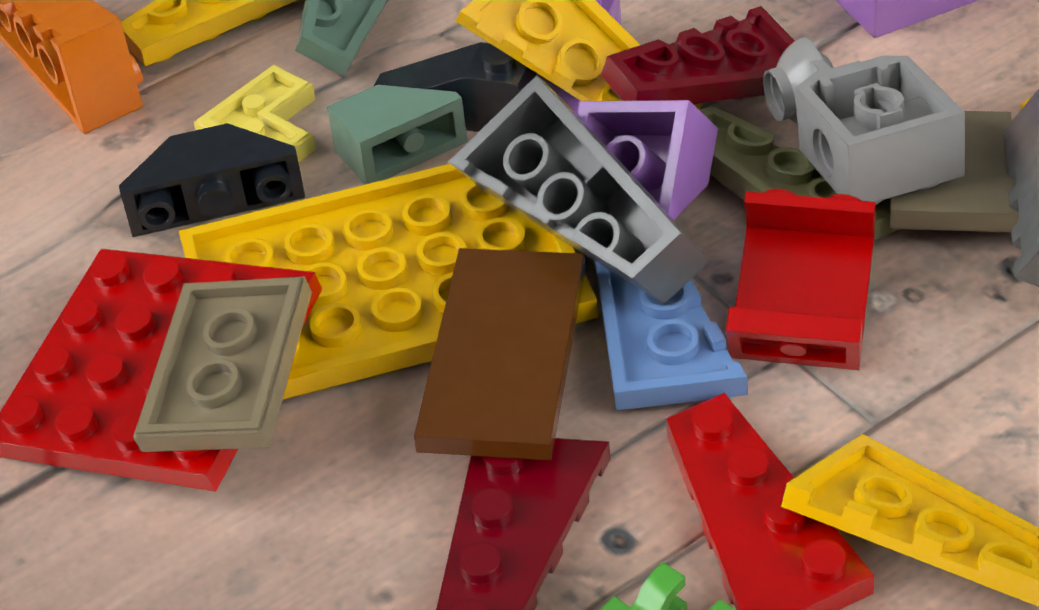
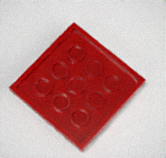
[0,249,322,492]

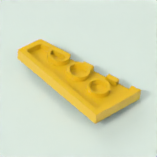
[121,0,297,67]
[455,0,702,110]
[781,434,1039,607]

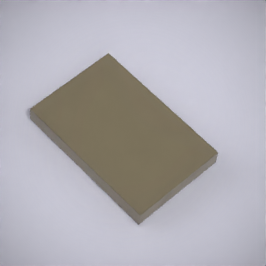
[890,111,1019,232]
[133,277,312,452]

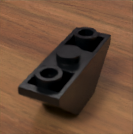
[119,123,306,237]

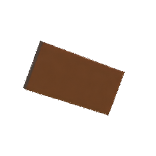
[414,248,585,460]

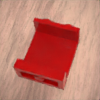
[726,189,876,370]

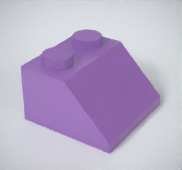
[577,100,718,220]

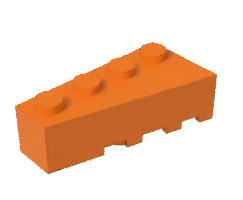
[0,0,143,134]

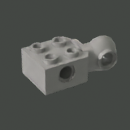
[763,37,965,204]

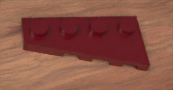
[601,6,795,105]
[436,438,611,610]

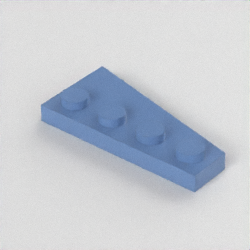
[595,261,748,411]

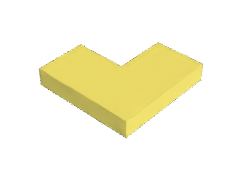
[194,65,316,162]

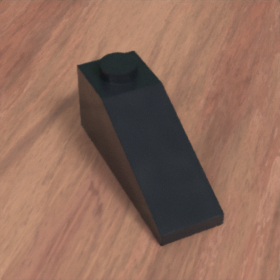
[374,42,537,132]

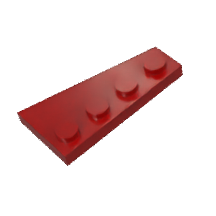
[666,393,875,610]

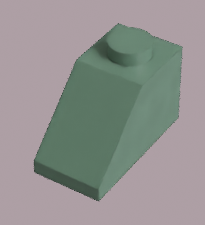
[327,85,467,184]

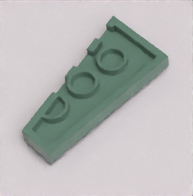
[295,0,388,76]

